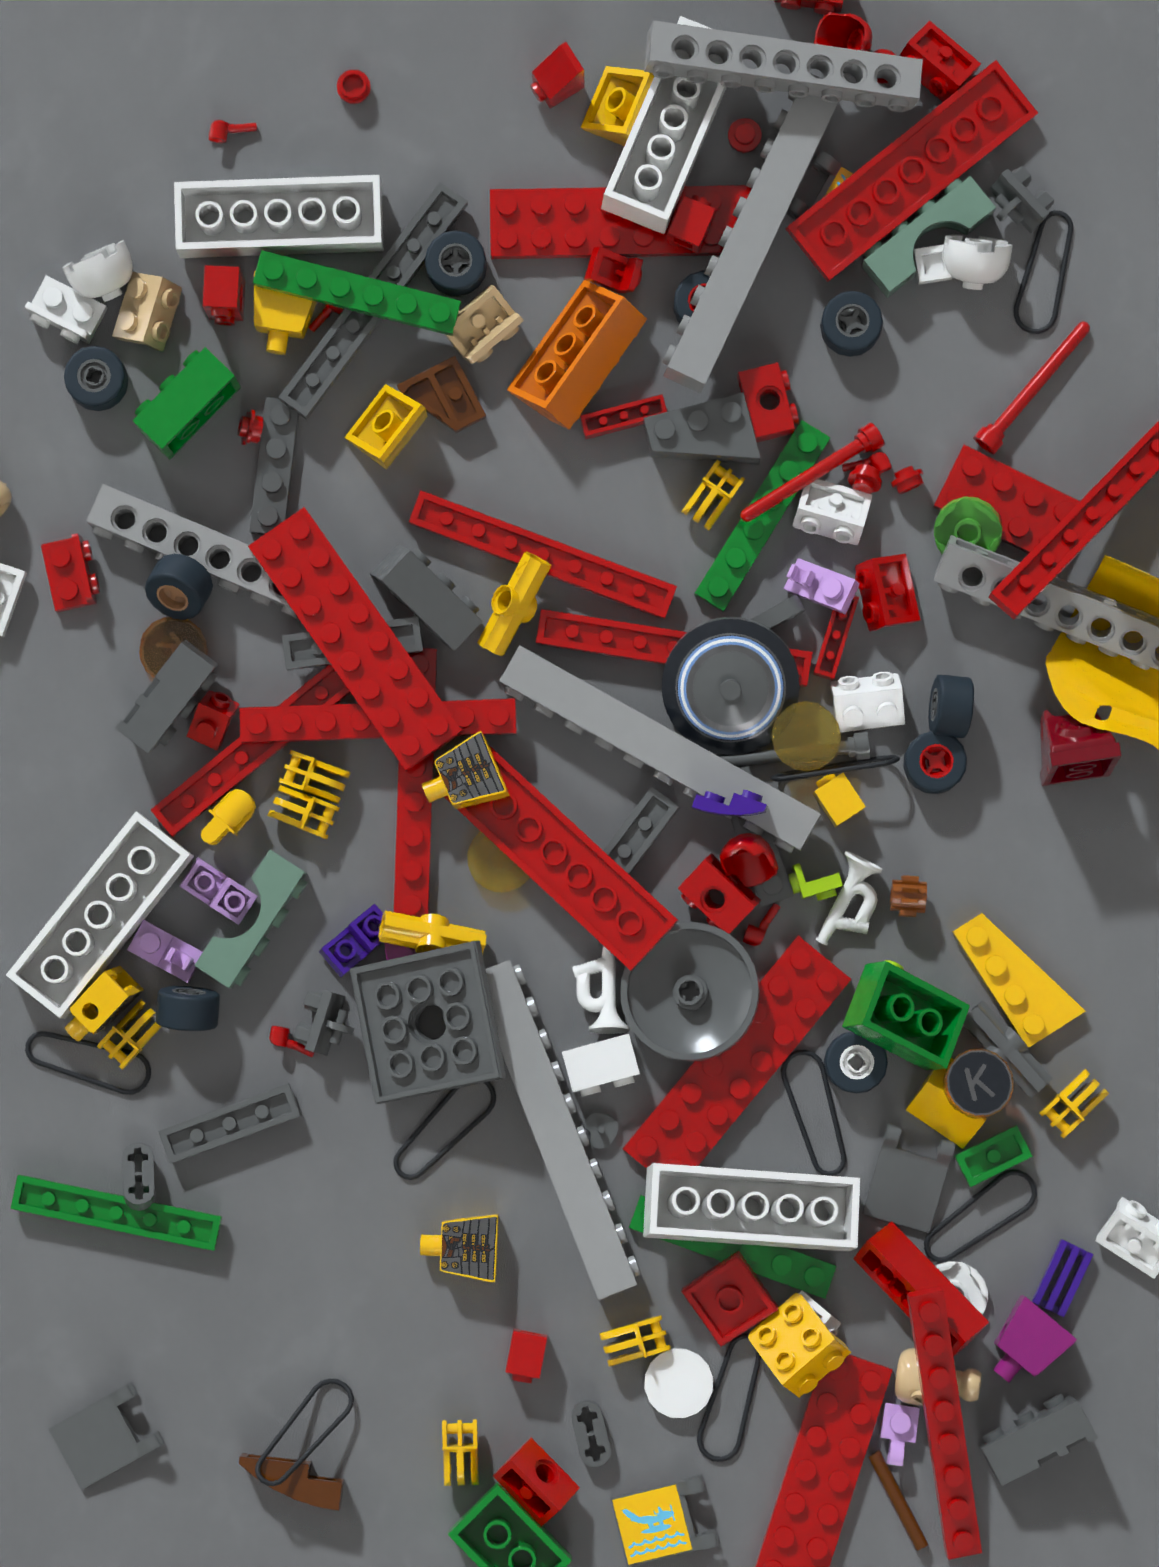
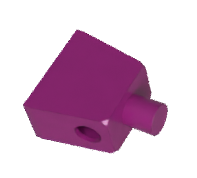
[993,1295,1077,1383]

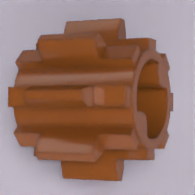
[890,875,927,917]

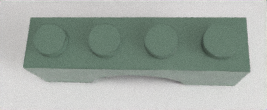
[862,176,996,298]
[194,850,308,989]

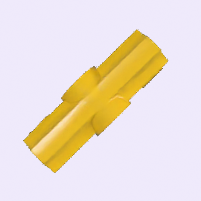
[477,551,552,656]
[378,910,487,954]

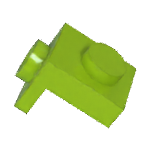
[788,863,843,901]

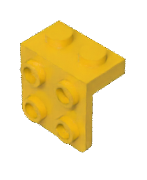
[748,1293,852,1398]

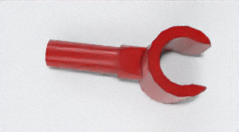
[209,120,257,143]
[308,304,344,333]
[842,452,892,473]
[743,903,781,946]
[269,1026,315,1058]

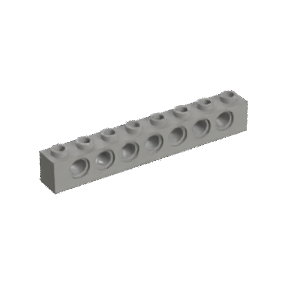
[644,20,923,112]
[86,484,299,620]
[934,535,1159,670]

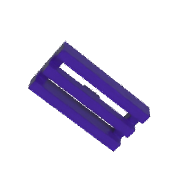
[1032,1239,1094,1317]

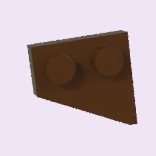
[397,356,487,433]

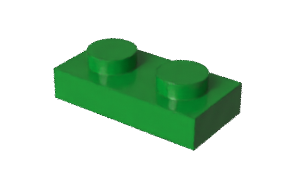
[954,1125,1033,1187]

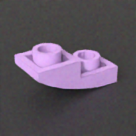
[179,857,258,925]

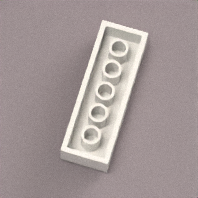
[601,16,727,234]
[174,175,384,258]
[6,811,194,1019]
[643,1163,860,1252]

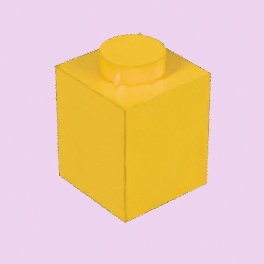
[812,773,866,828]

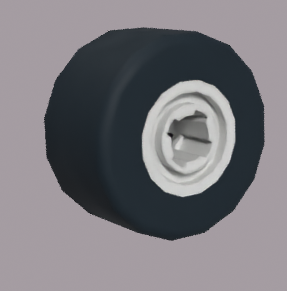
[824,1032,888,1094]

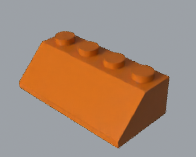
[507,280,647,430]

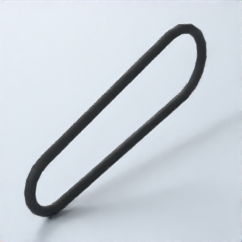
[1014,210,1073,334]
[771,755,900,781]
[25,1031,151,1095]
[781,1050,846,1176]
[393,1081,496,1180]
[924,1170,1037,1262]
[697,1334,761,1462]
[255,1379,354,1486]

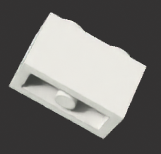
[562,1034,640,1097]

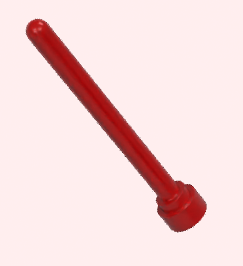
[973,322,1090,455]
[740,422,885,522]

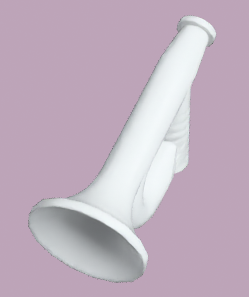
[815,850,882,945]
[572,946,630,1034]

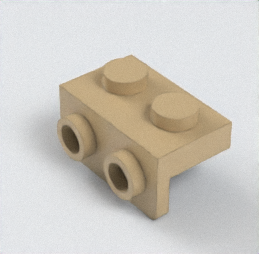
[112,272,182,351]
[444,284,524,364]

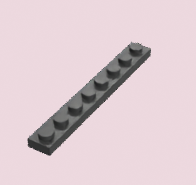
[278,182,468,420]

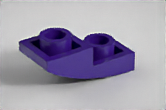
[692,789,768,816]
[319,903,383,977]

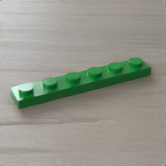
[253,250,461,336]
[694,420,831,612]
[10,1174,223,1251]
[629,1195,837,1299]

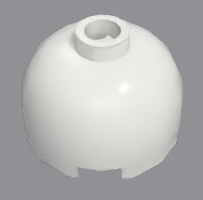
[943,234,1013,290]
[62,240,133,302]

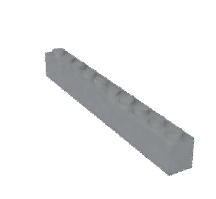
[662,74,838,394]
[499,645,821,853]
[486,960,641,1300]

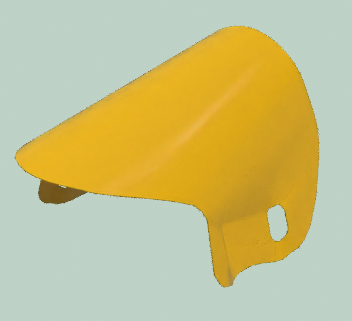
[1045,555,1159,750]

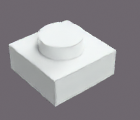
[913,244,953,285]

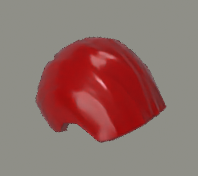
[814,12,873,52]
[720,833,779,887]

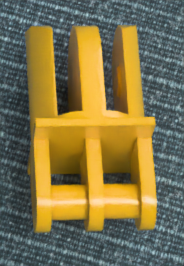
[681,459,745,531]
[279,750,351,804]
[267,784,340,840]
[201,789,256,845]
[97,999,161,1070]
[1039,1068,1109,1138]
[599,1315,671,1367]
[442,1419,479,1486]

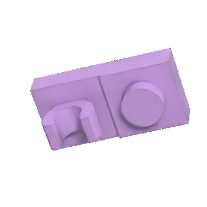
[784,558,860,615]
[127,920,203,983]

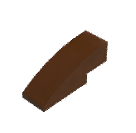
[239,1453,344,1511]

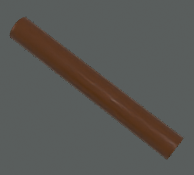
[868,1450,929,1551]

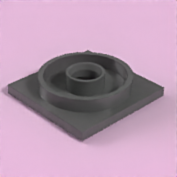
[350,941,506,1105]

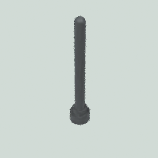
[719,731,870,767]

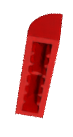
[853,1221,989,1357]

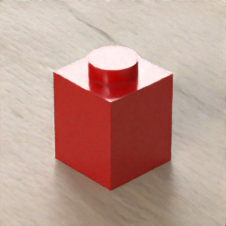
[667,195,715,253]
[505,1329,548,1383]

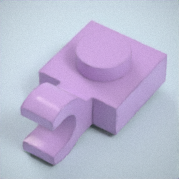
[880,1402,920,1466]

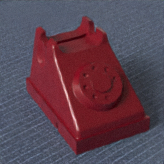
[1040,710,1122,786]

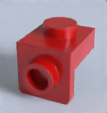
[584,246,643,293]
[186,690,240,751]

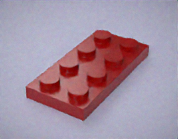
[933,445,1080,554]

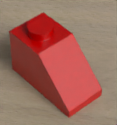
[530,42,585,109]

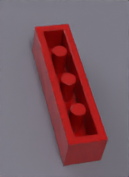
[580,394,667,440]
[813,595,859,681]

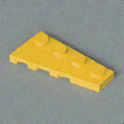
[952,913,1086,1047]

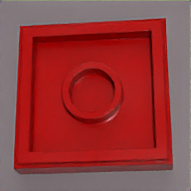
[681,1251,778,1347]

